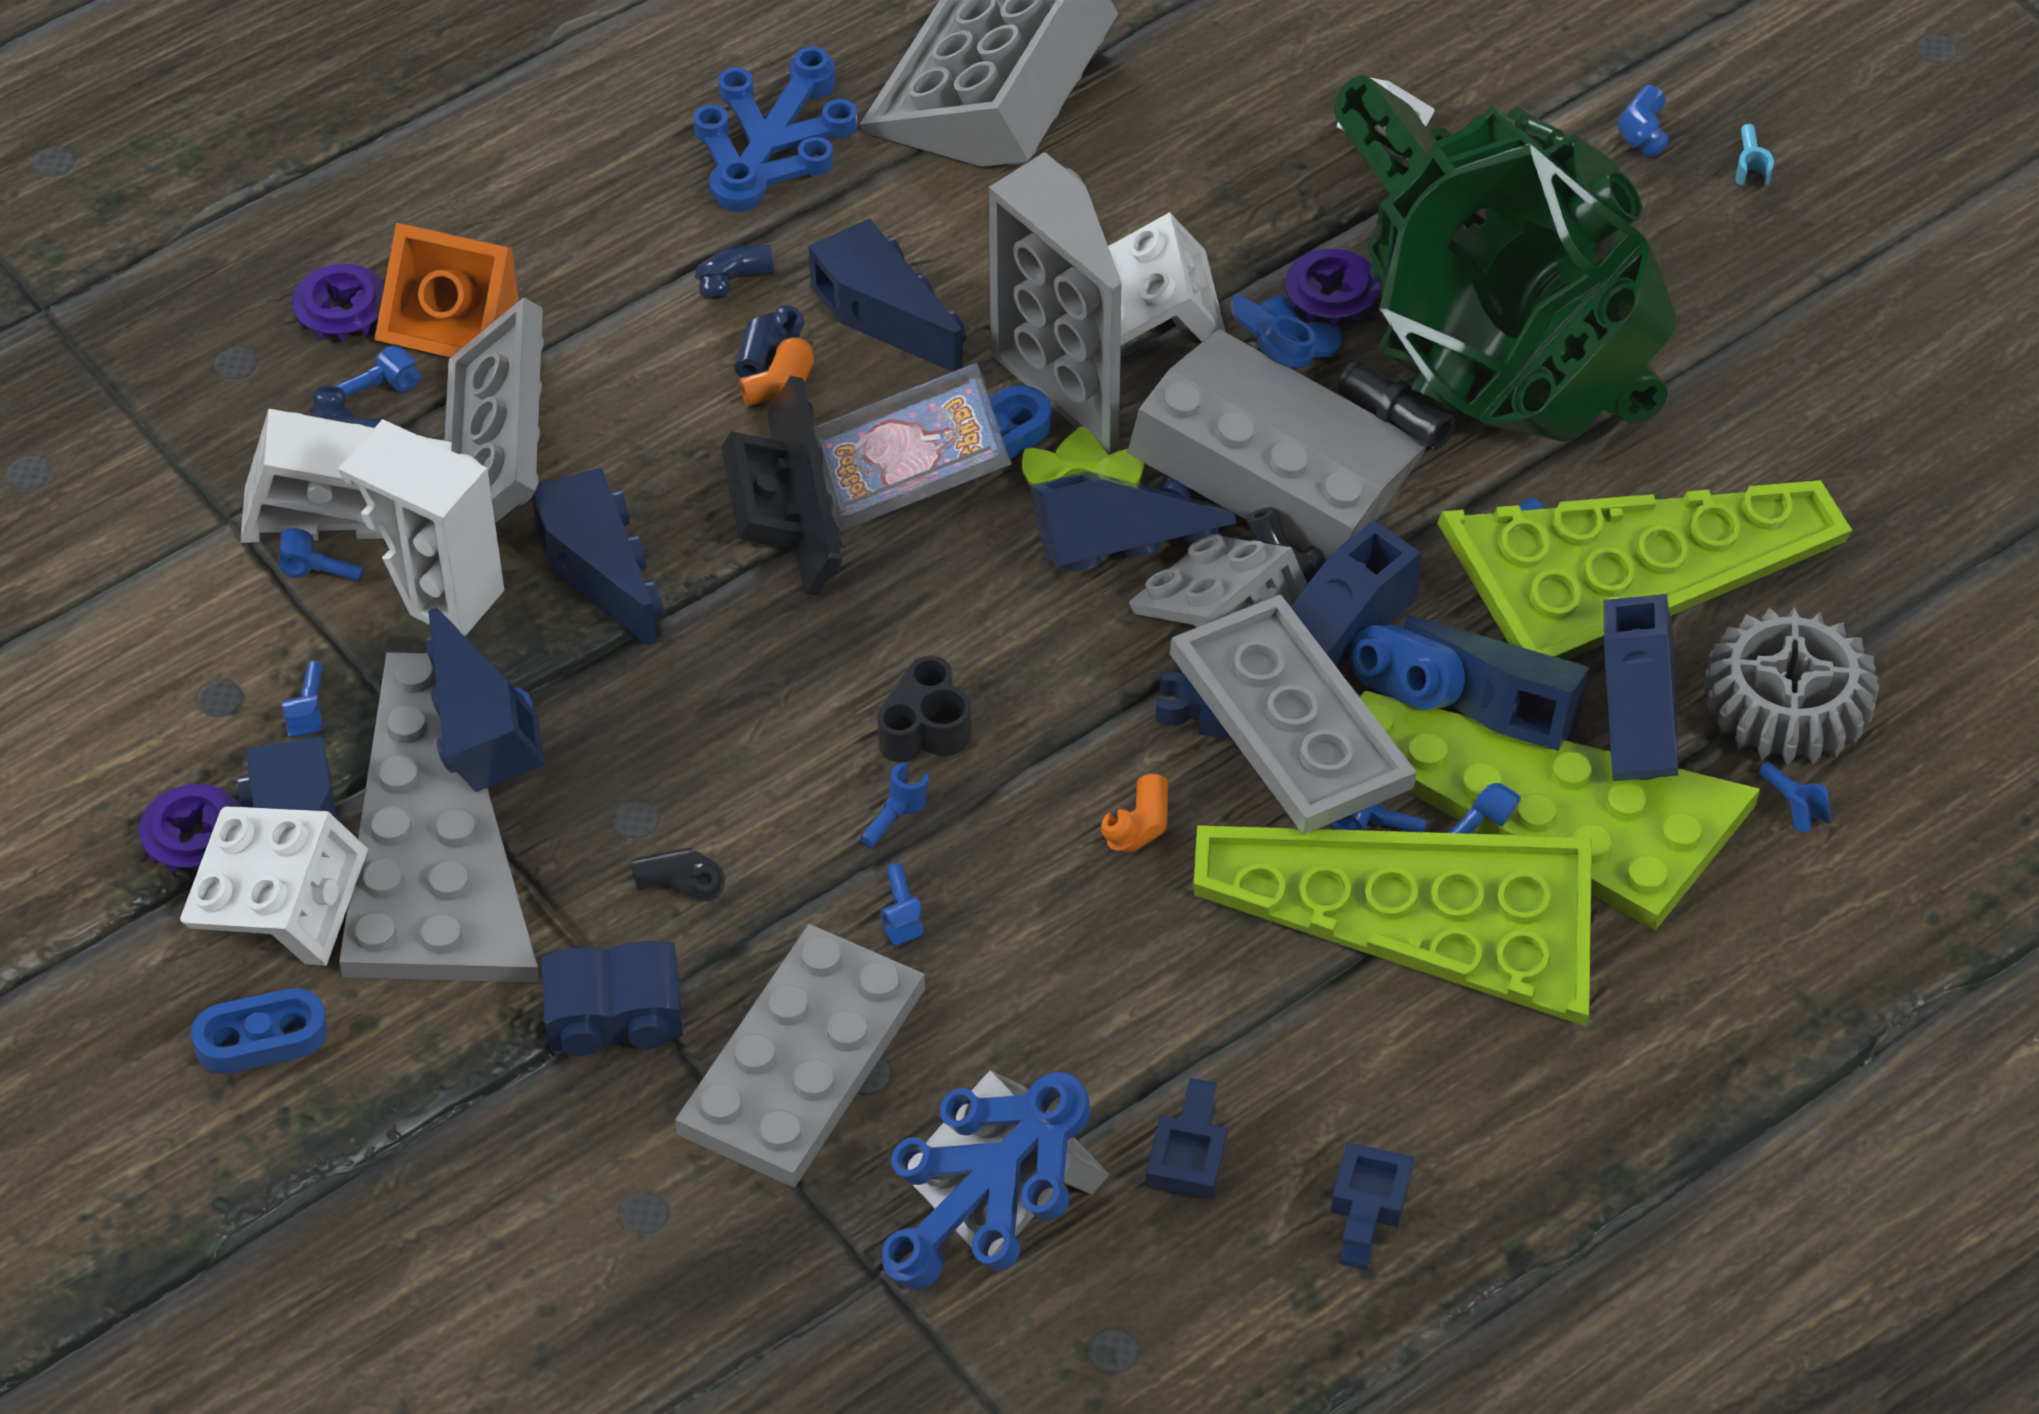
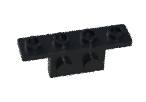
[721,376,843,595]

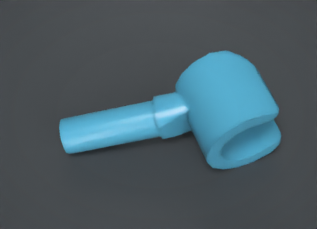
[1735,124,1774,185]

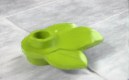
[1022,426,1144,485]

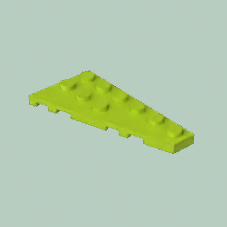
[1437,480,1852,660]
[1360,691,1760,931]
[1194,825,1592,1027]

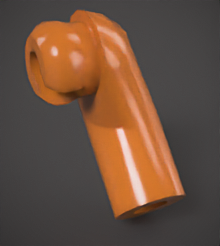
[739,338,814,407]
[1101,774,1169,853]

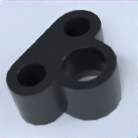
[877,656,971,762]

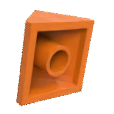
[374,223,519,357]

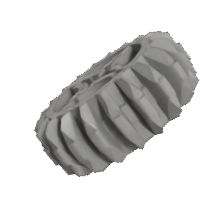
[1704,607,1879,766]

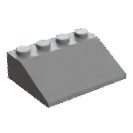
[859,0,1118,167]
[989,152,1122,455]
[1128,329,1427,560]

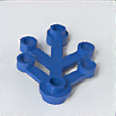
[693,46,857,212]
[882,1072,1090,1290]

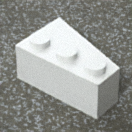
[240,409,452,543]
[338,419,504,636]

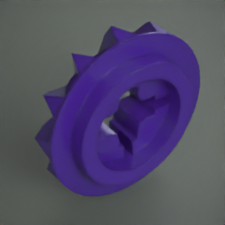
[1285,248,1380,327]
[292,264,385,343]
[139,784,240,875]

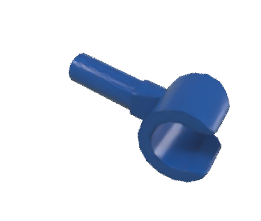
[335,346,421,397]
[279,528,364,582]
[282,661,323,738]
[860,762,929,848]
[1759,762,1831,832]
[1448,782,1521,834]
[1330,804,1426,832]
[880,863,924,946]

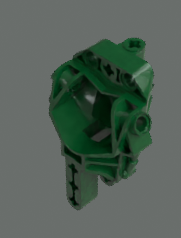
[1334,75,1676,442]

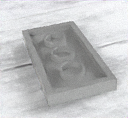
[444,297,544,523]
[1170,594,1417,835]
[675,924,925,1188]

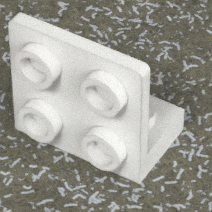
[1108,212,1225,345]
[180,807,368,966]

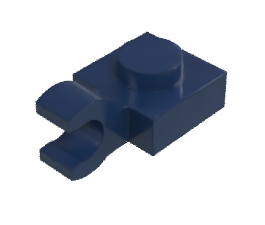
[1146,1078,1227,1200]
[1331,1142,1414,1270]

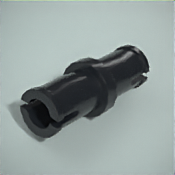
[1338,360,1455,450]

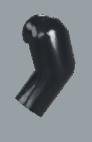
[1246,507,1326,584]
[631,848,725,901]

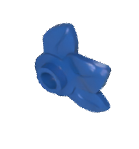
[1231,294,1342,369]

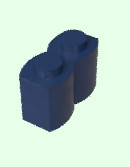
[541,941,684,1056]

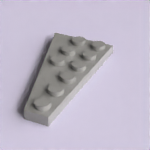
[339,652,540,983]

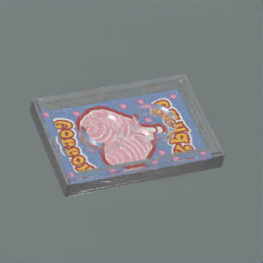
[814,363,1011,532]

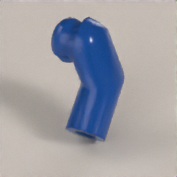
[1618,85,1669,158]

